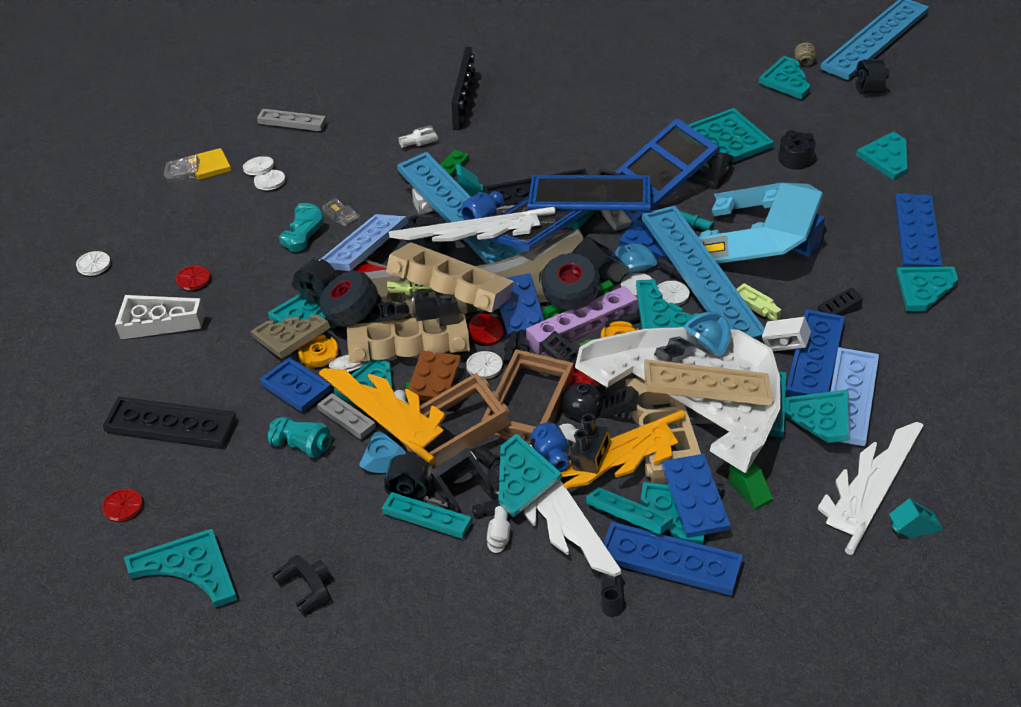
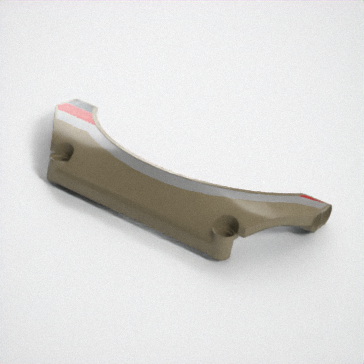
[341,229,584,319]

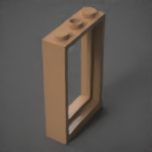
[481,350,574,445]
[398,373,511,470]

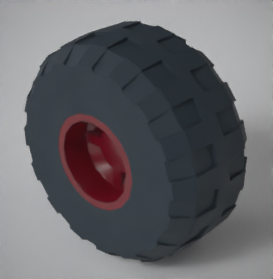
[541,253,600,310]
[320,271,378,327]

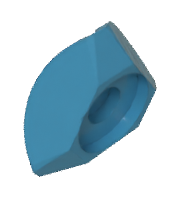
[615,243,657,274]
[684,312,731,356]
[359,432,406,473]

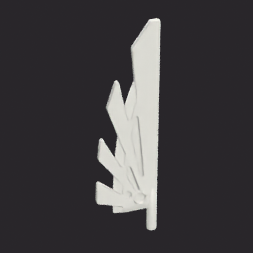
[389,207,555,241]
[818,422,924,555]
[524,445,622,577]

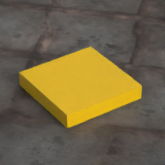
[188,148,231,180]

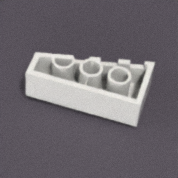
[115,295,205,340]

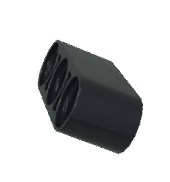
[357,301,409,324]

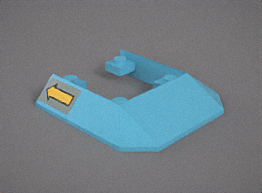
[698,183,823,264]

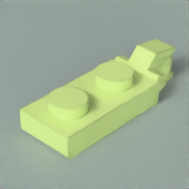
[736,283,781,321]

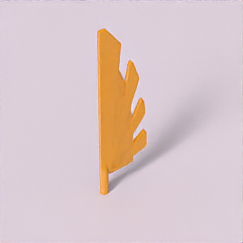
[319,368,445,465]
[560,410,686,488]

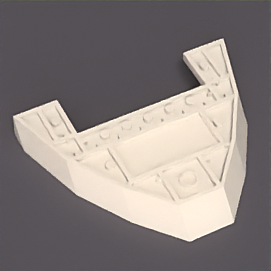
[575,327,780,473]

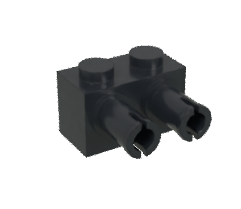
[568,413,611,474]

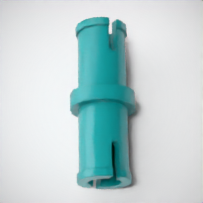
[680,211,715,231]

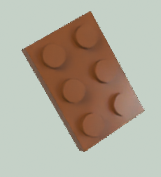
[408,350,461,401]

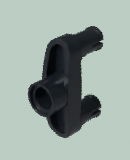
[271,555,331,616]

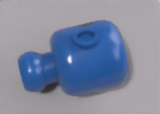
[461,191,504,220]
[530,422,570,471]

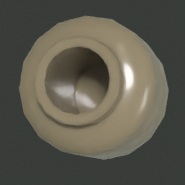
[795,42,816,67]

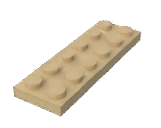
[643,359,773,406]

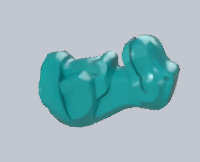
[279,203,325,252]
[267,417,331,459]

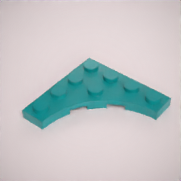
[635,279,699,329]
[124,529,237,608]

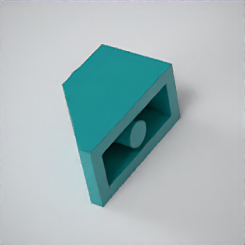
[456,164,483,197]
[889,498,943,538]

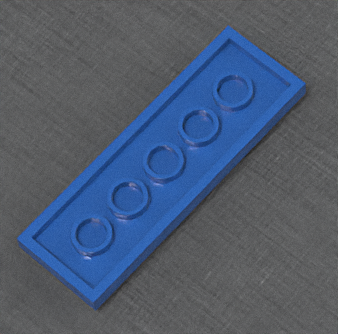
[894,193,942,267]
[785,309,845,397]
[603,522,743,596]

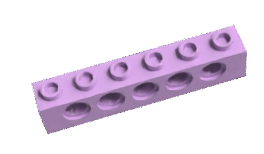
[526,286,638,355]

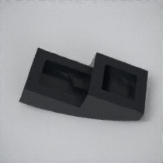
[654,336,696,363]

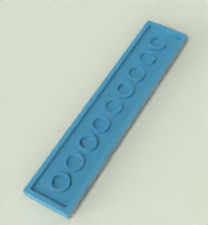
[820,0,929,80]
[397,152,524,264]
[642,206,765,341]

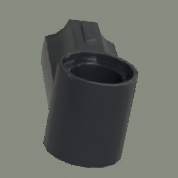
[601,572,623,617]

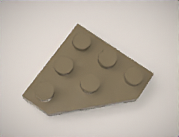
[250,315,330,359]

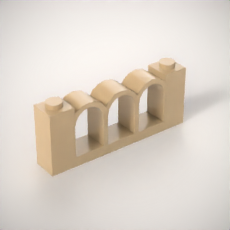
[386,242,514,313]
[347,313,470,363]
[624,378,701,484]

